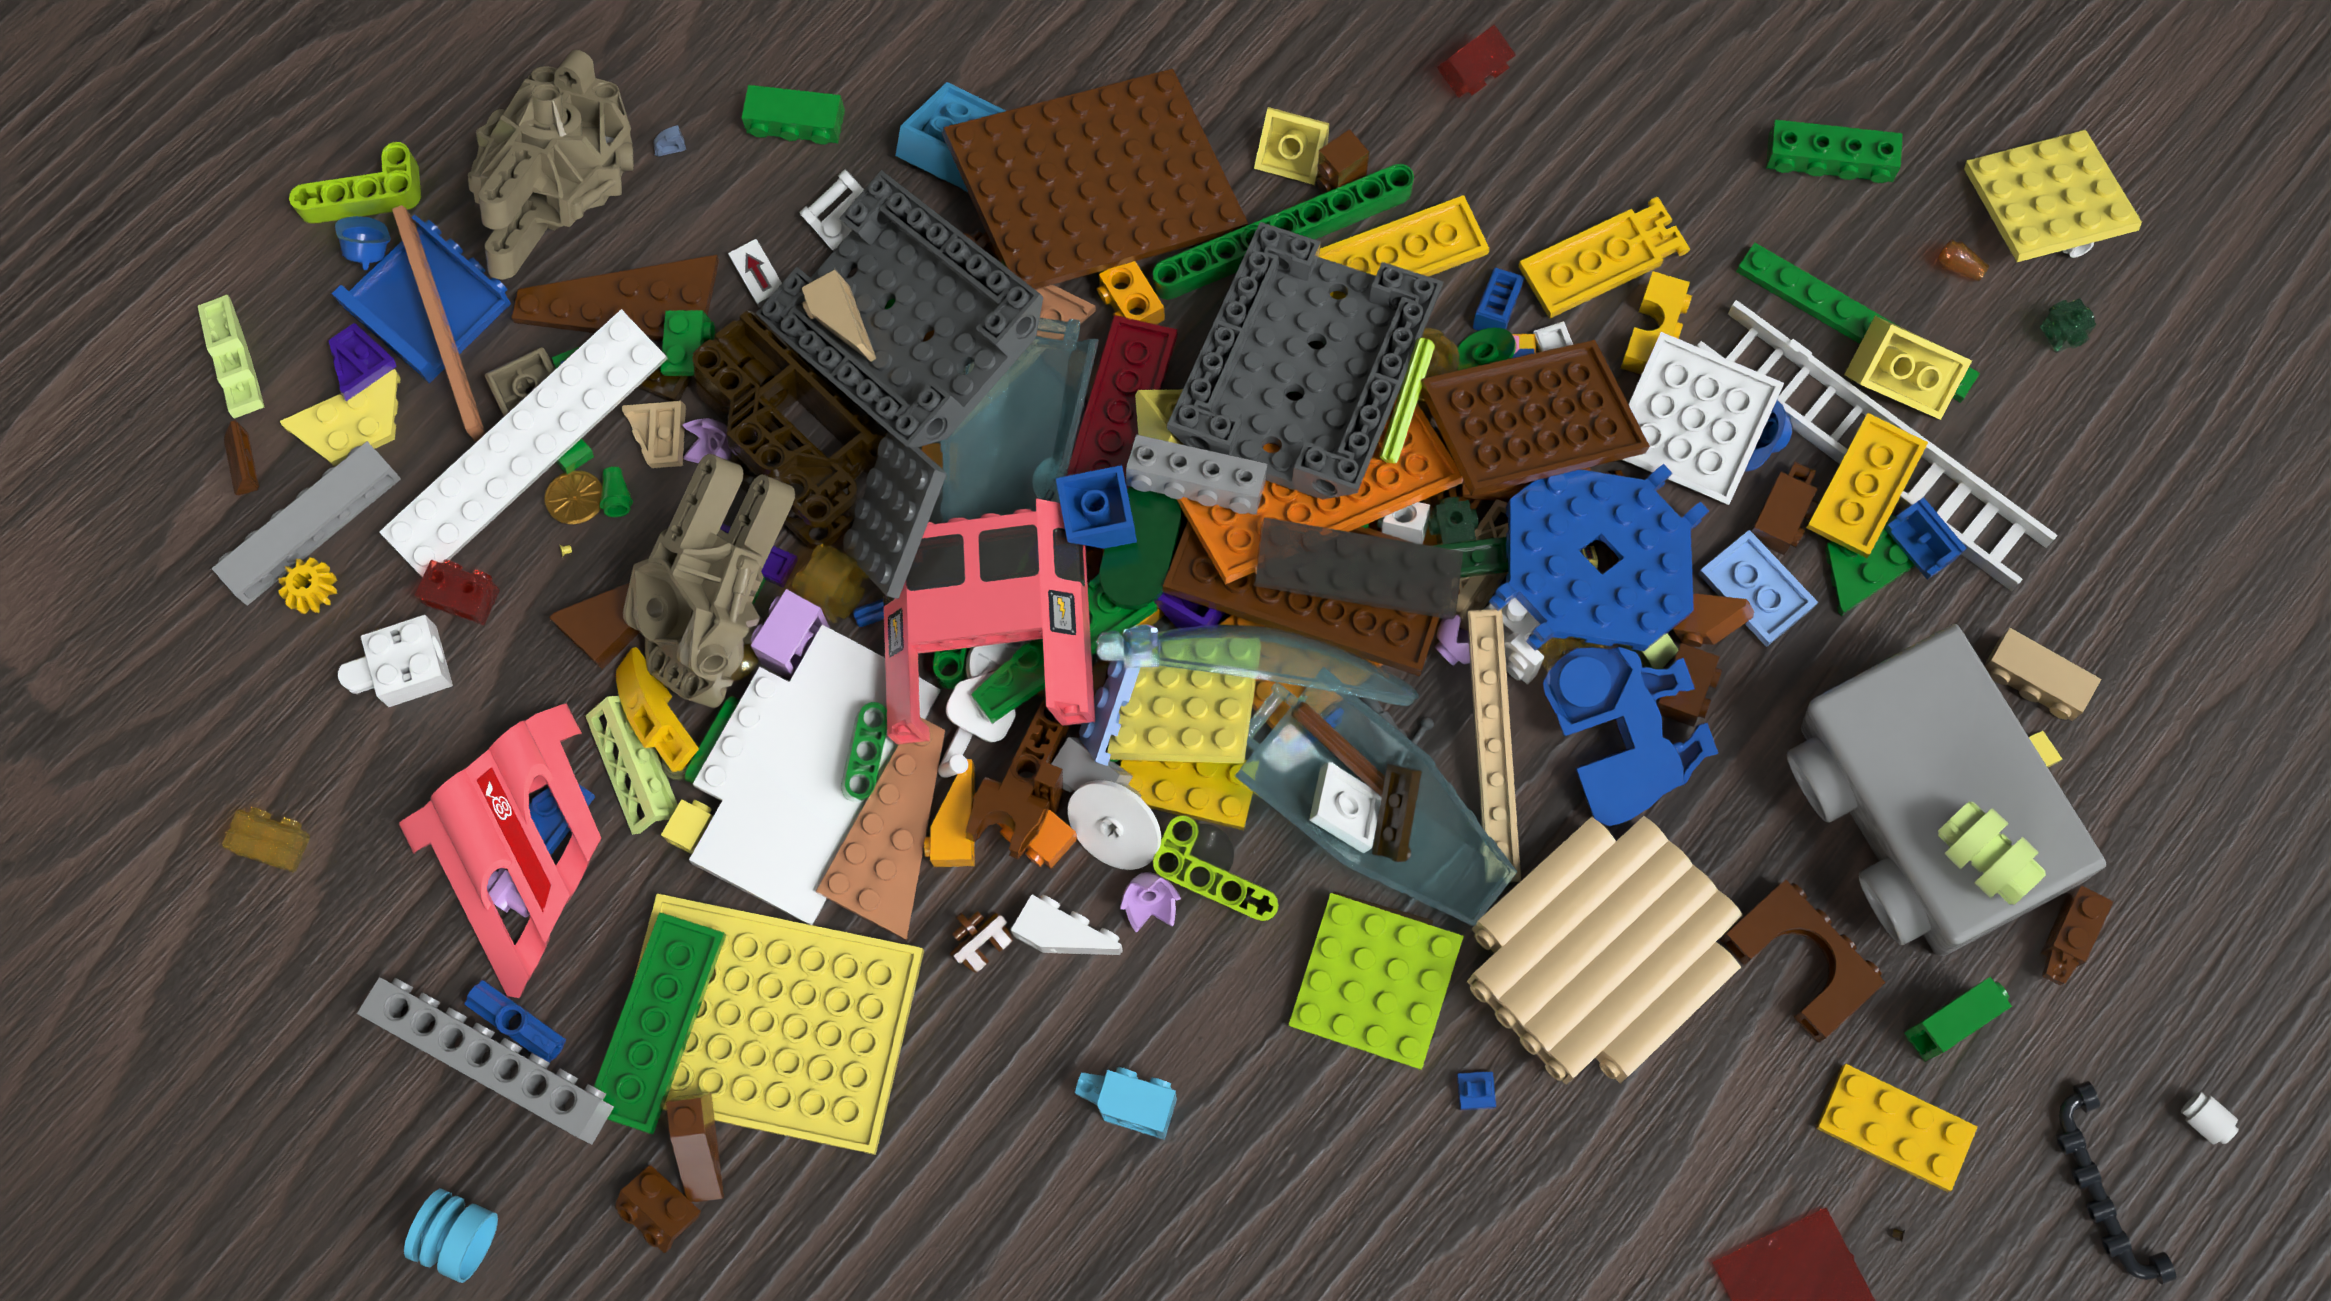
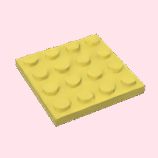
[1964,130,2142,262]
[1107,635,1261,763]

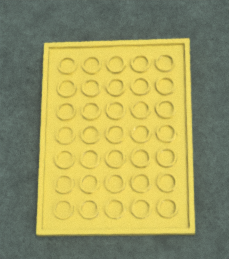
[633,894,924,1155]

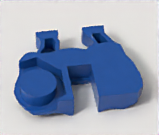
[1543,647,1718,826]

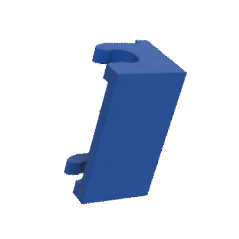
[1884,497,1967,580]

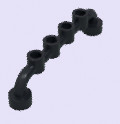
[2056,1081,2177,1284]

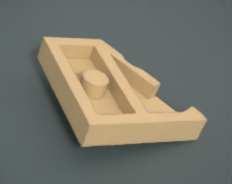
[622,401,686,468]

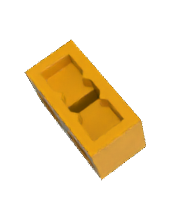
[1097,261,1165,325]

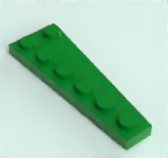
[971,574,1158,724]

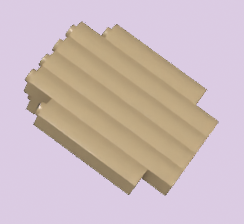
[1467,816,1743,1085]

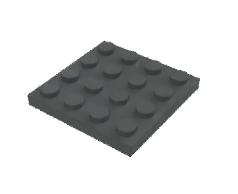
[843,431,947,599]

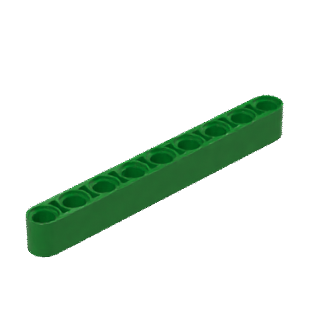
[1153,164,1414,300]

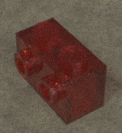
[1437,25,1516,98]
[415,559,500,625]

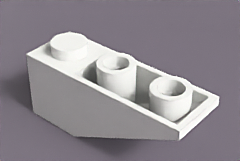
[1011,895,1123,955]

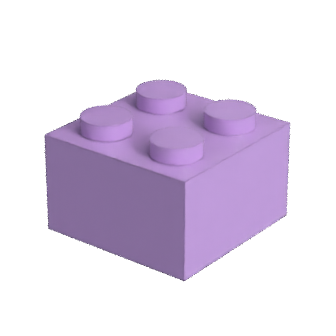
[751,589,830,680]

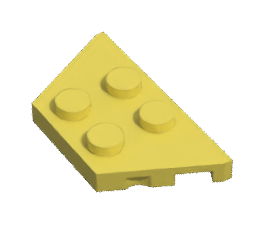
[280,369,400,467]

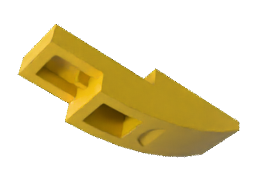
[616,647,699,772]

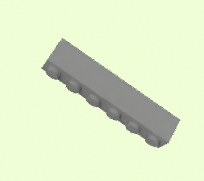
[211,441,401,606]

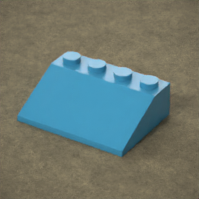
[895,82,1006,192]

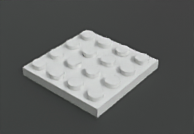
[1621,332,1784,505]

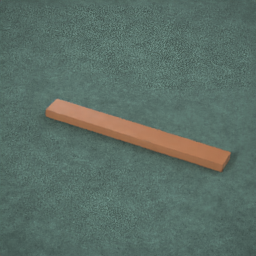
[392,205,486,442]

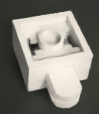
[338,615,453,707]

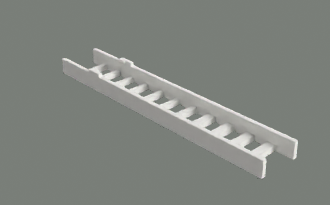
[1697,300,2058,591]

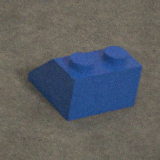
[1055,465,1137,549]

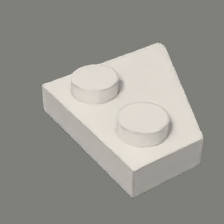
[1504,632,1544,685]

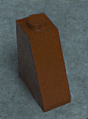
[549,583,640,670]

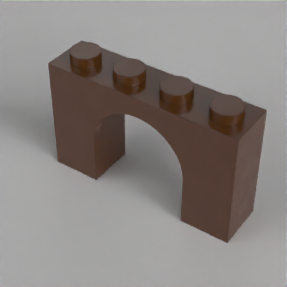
[1720,879,1886,1043]

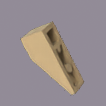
[802,270,876,362]

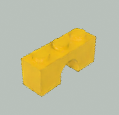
[1621,271,1692,375]

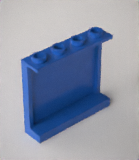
[332,214,511,383]

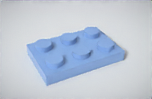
[1699,530,1818,647]

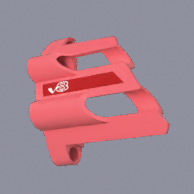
[399,704,601,998]

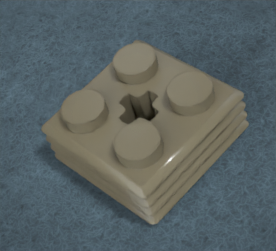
[485,347,555,417]

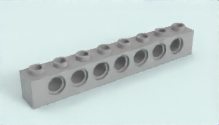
[357,977,614,1144]

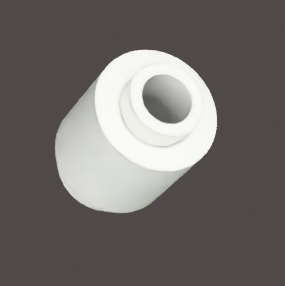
[2181,1091,2239,1145]

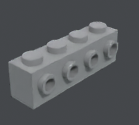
[1126,434,1267,515]

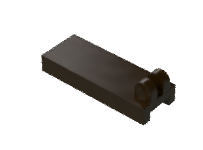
[1372,763,1422,862]

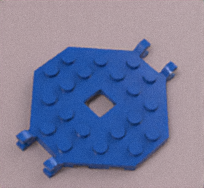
[1489,464,1709,651]

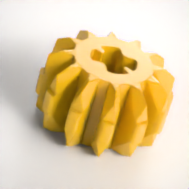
[278,557,338,614]

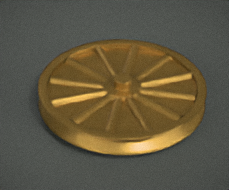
[545,471,602,524]

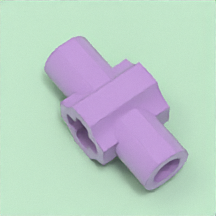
[487,868,530,917]

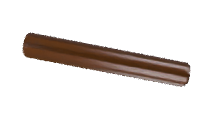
[1292,702,1385,798]

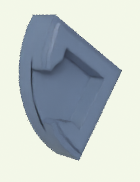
[653,125,686,157]

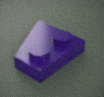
[328,323,397,401]

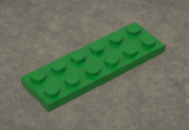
[594,912,726,1135]

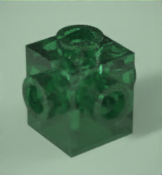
[2040,298,2097,353]
[1428,497,1478,545]

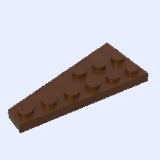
[512,255,719,342]

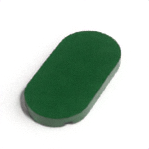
[1099,487,1182,610]

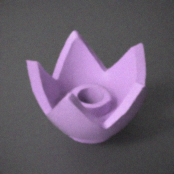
[683,418,731,463]
[1435,612,1470,666]
[1120,872,1181,932]

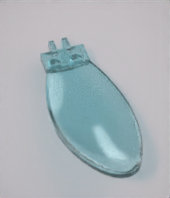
[1096,625,1419,706]

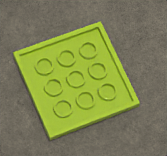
[1289,893,1464,1070]

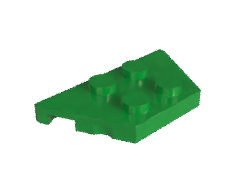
[1825,515,1915,616]

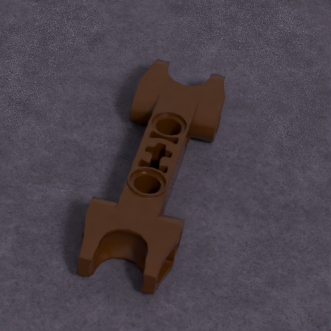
[965,654,1112,859]

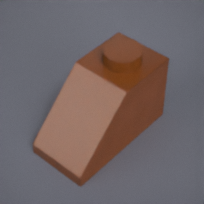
[1673,594,1754,647]

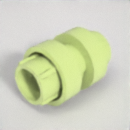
[1938,801,2046,905]

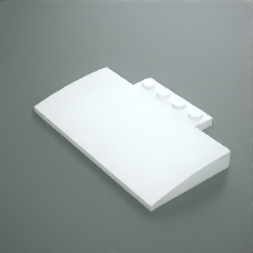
[689,625,941,925]

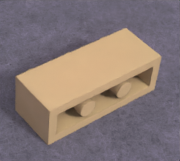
[1984,628,2101,721]

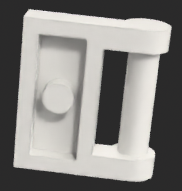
[799,169,864,251]

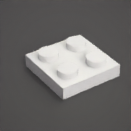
[1309,762,1381,853]

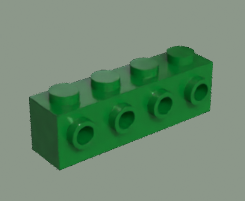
[1766,119,1903,183]

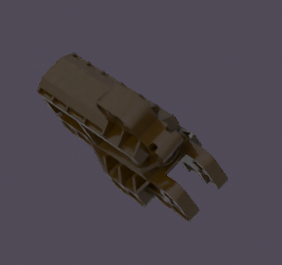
[692,310,888,551]

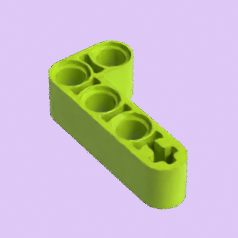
[289,142,421,224]
[1153,815,1279,921]

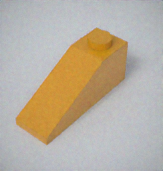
[924,759,975,867]

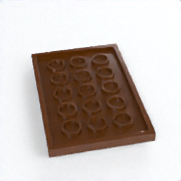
[1421,340,1650,496]

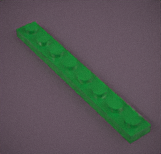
[1736,242,1980,403]

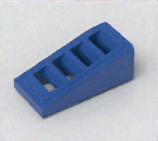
[1473,267,1525,331]

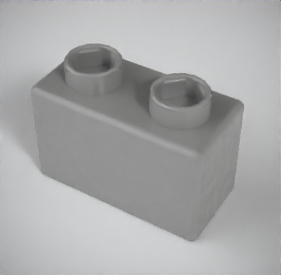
[1787,624,2106,956]

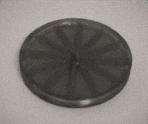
[1173,824,1234,886]

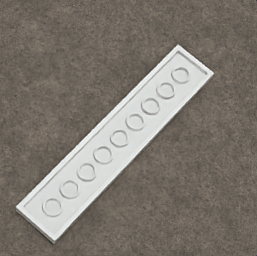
[380,309,668,580]

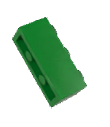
[742,85,845,145]

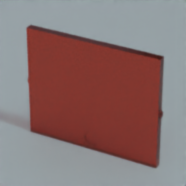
[1712,1208,1875,1301]

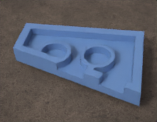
[1079,648,1142,766]

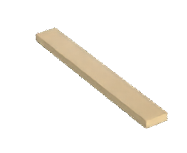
[1467,609,1521,884]

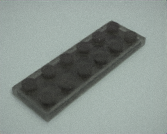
[1253,517,1463,620]

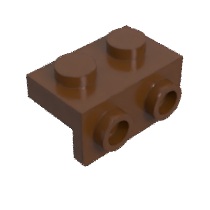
[615,1165,701,1253]

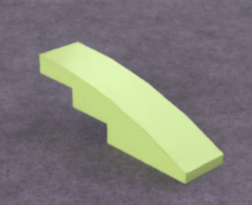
[198,295,264,419]

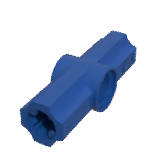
[464,980,566,1063]

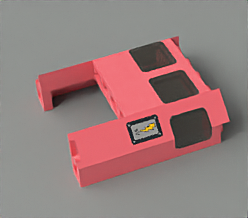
[883,499,1095,745]

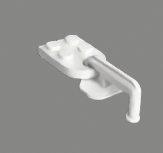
[938,640,1031,778]

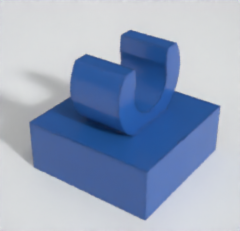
[1457,1072,1496,1110]

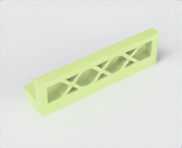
[585,696,678,835]

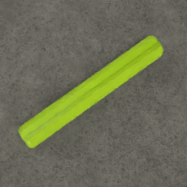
[1379,338,1435,464]

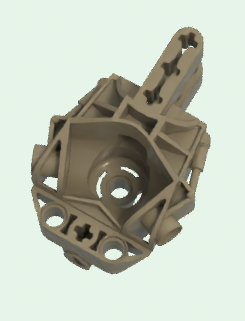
[468,50,634,279]
[623,454,795,708]

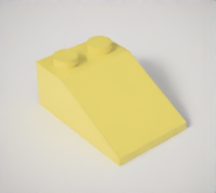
[1844,316,1972,420]

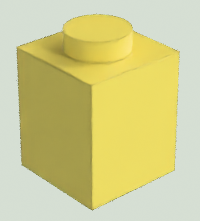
[661,799,713,854]

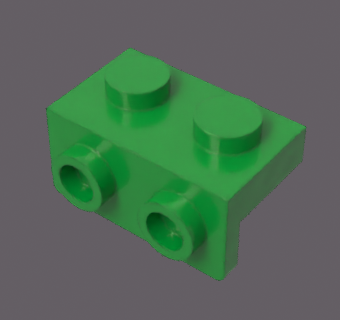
[661,310,715,376]

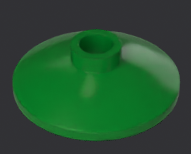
[1453,328,1516,371]

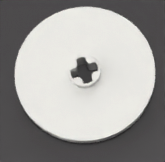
[1068,780,1161,870]

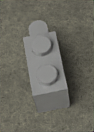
[1052,737,1141,797]

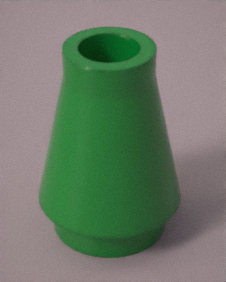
[600,467,633,517]

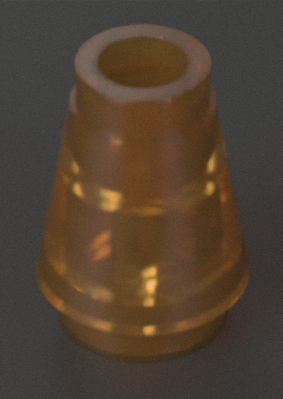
[1937,239,1989,281]

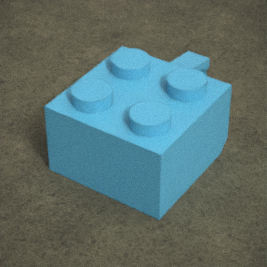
[1075,1067,1177,1140]

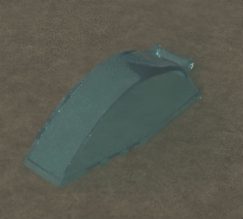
[940,318,1099,582]
[1234,669,1517,926]

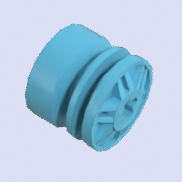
[404,1188,498,1283]

